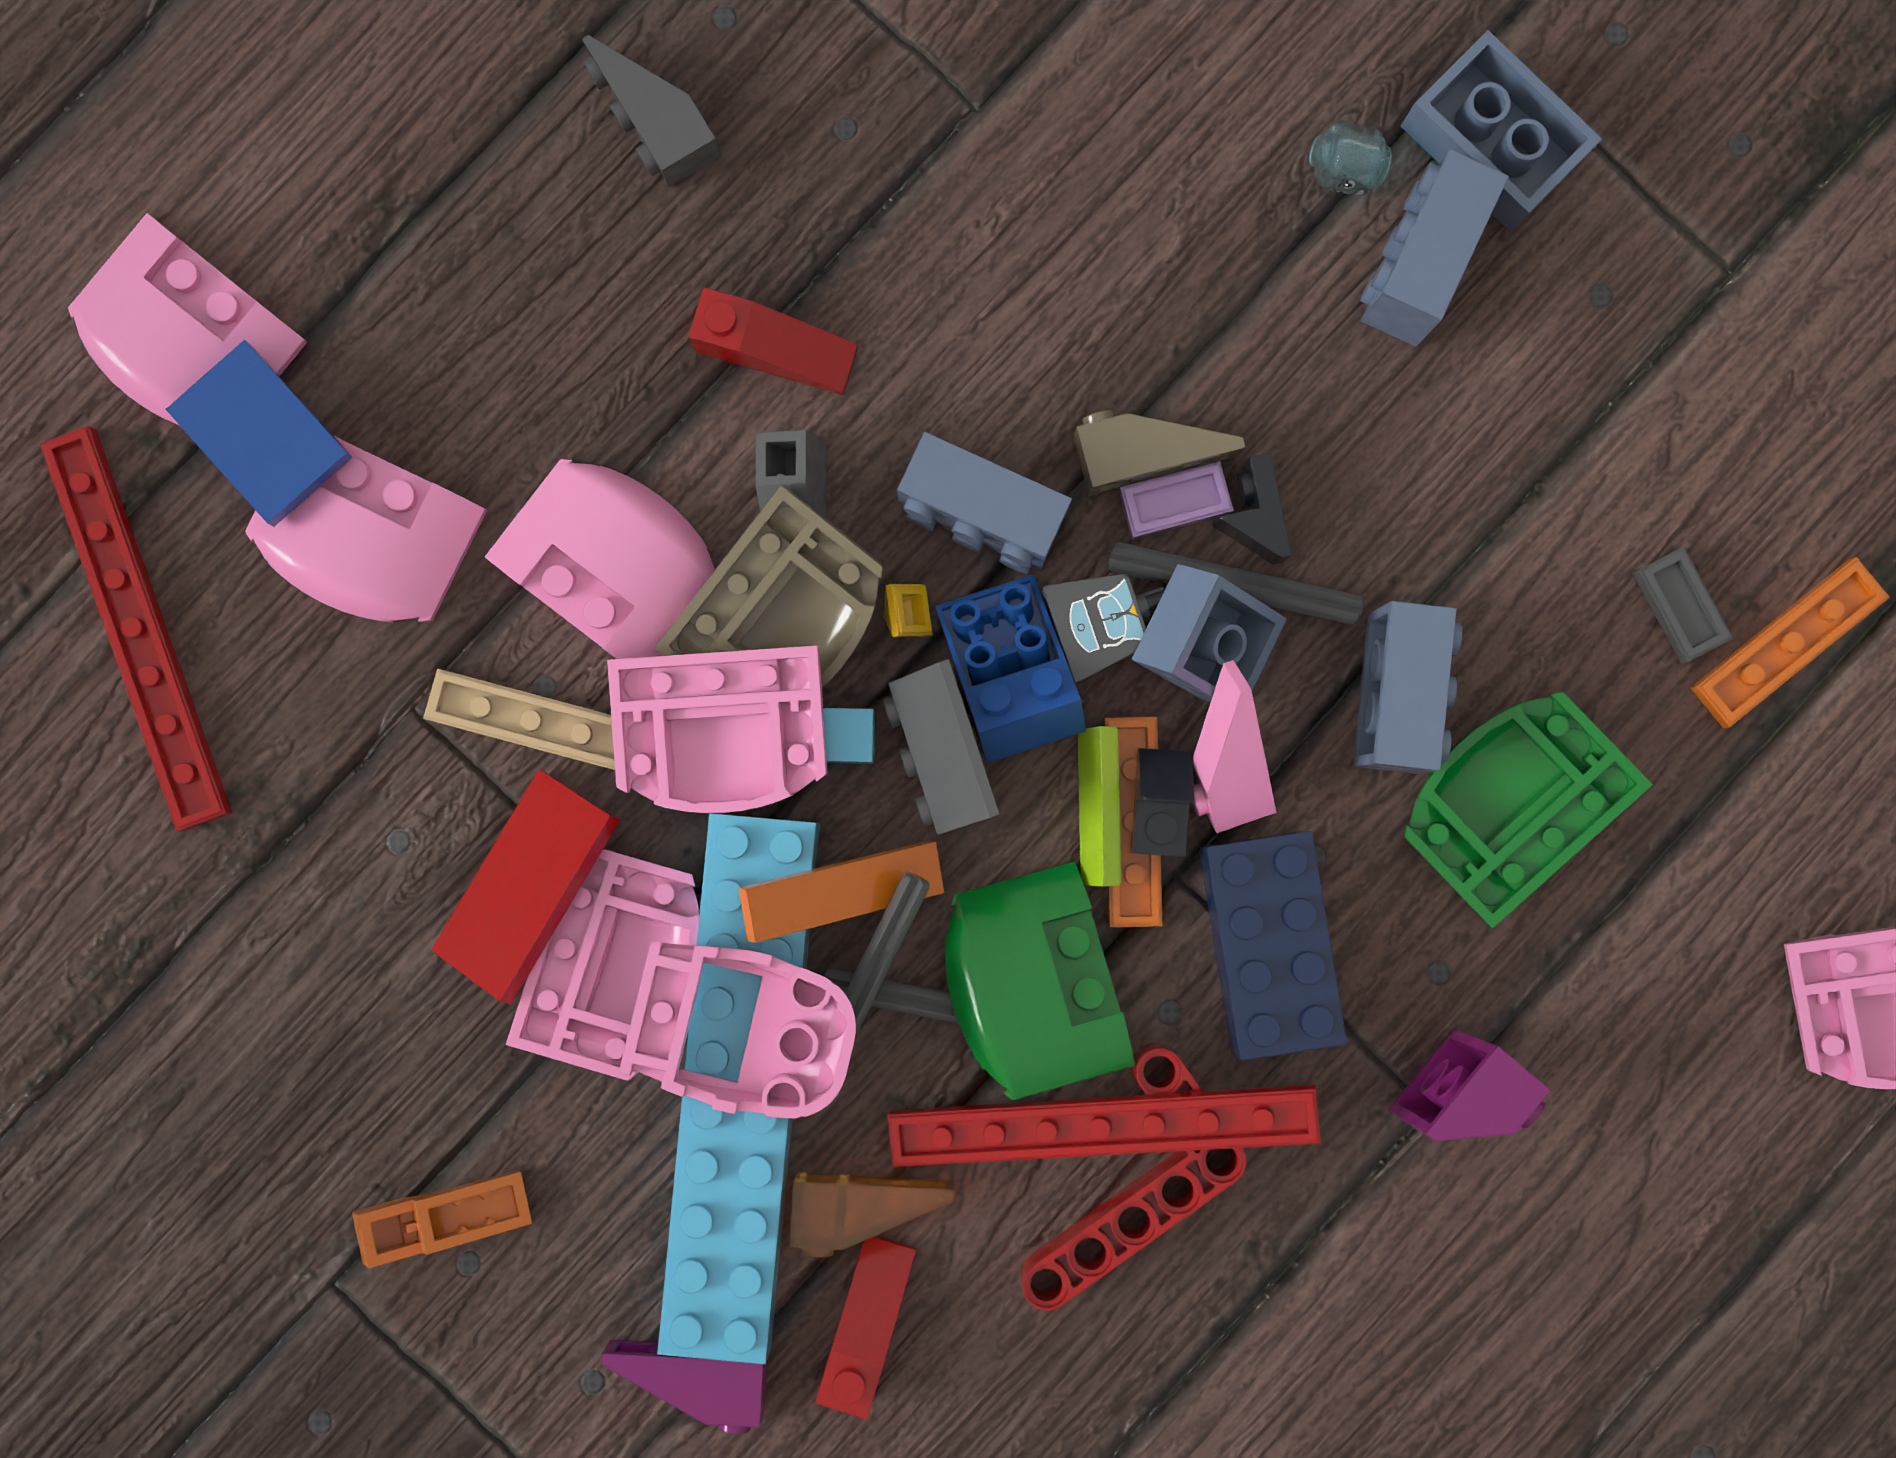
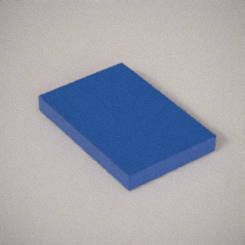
[165,339,352,527]

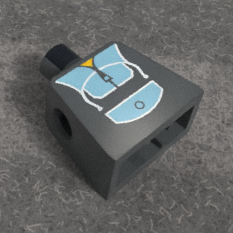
[1041,574,1165,685]

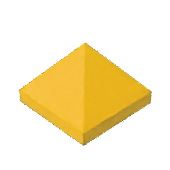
[883,584,932,637]

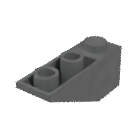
[582,35,722,187]
[756,430,826,518]

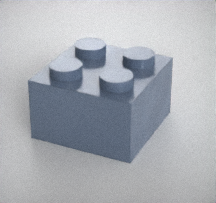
[1131,564,1287,703]

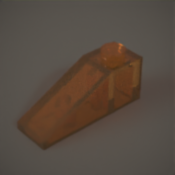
[790,1173,954,1257]

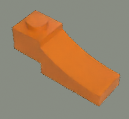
[352,1170,532,1269]

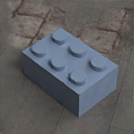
[1400,30,1602,232]
[1360,149,1509,347]
[897,432,1072,574]
[1353,601,1462,774]

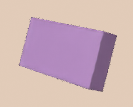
[1118,461,1234,540]

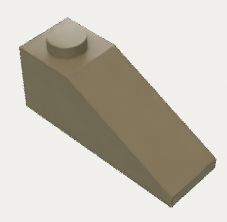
[1073,410,1246,496]

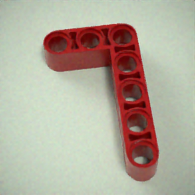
[1021,1043,1246,1311]

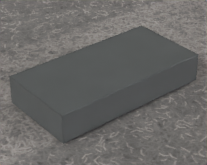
[1632,547,1733,664]

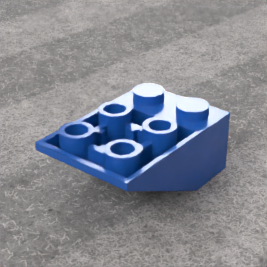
[935,574,1086,763]

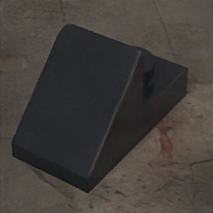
[1213,453,1292,565]
[1131,748,1195,857]

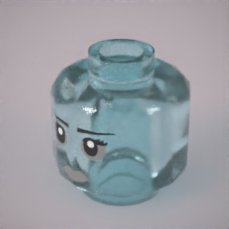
[1309,121,1392,196]

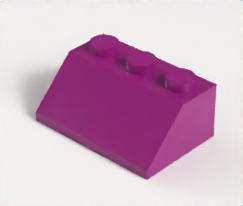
[1388,1029,1551,1141]

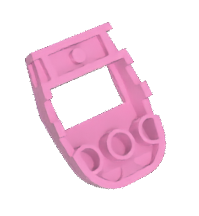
[619,942,856,1119]

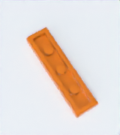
[1690,557,1890,728]
[1104,717,1163,927]
[738,841,944,943]

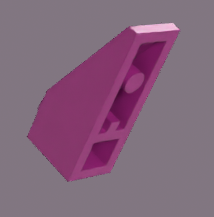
[601,1340,768,1434]

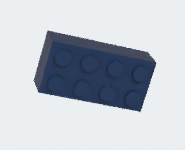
[1198,831,1347,1061]

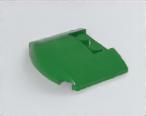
[1403,691,1653,929]
[944,862,1135,1101]

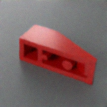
[688,287,858,395]
[815,1232,916,1420]

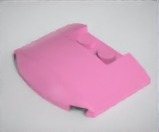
[68,213,307,426]
[245,435,487,623]
[485,459,715,659]
[607,645,828,813]
[506,849,700,1081]
[1784,927,1896,1090]

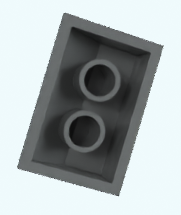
[883,659,1000,835]

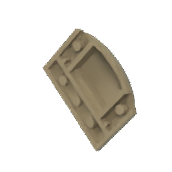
[655,484,883,687]

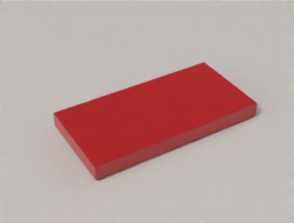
[431,769,620,1005]

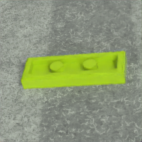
[1078,726,1121,886]

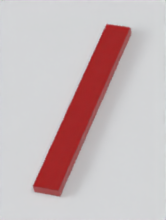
[39,426,232,832]
[887,1085,1321,1167]

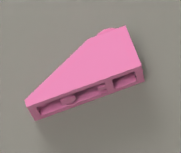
[1192,660,1277,833]

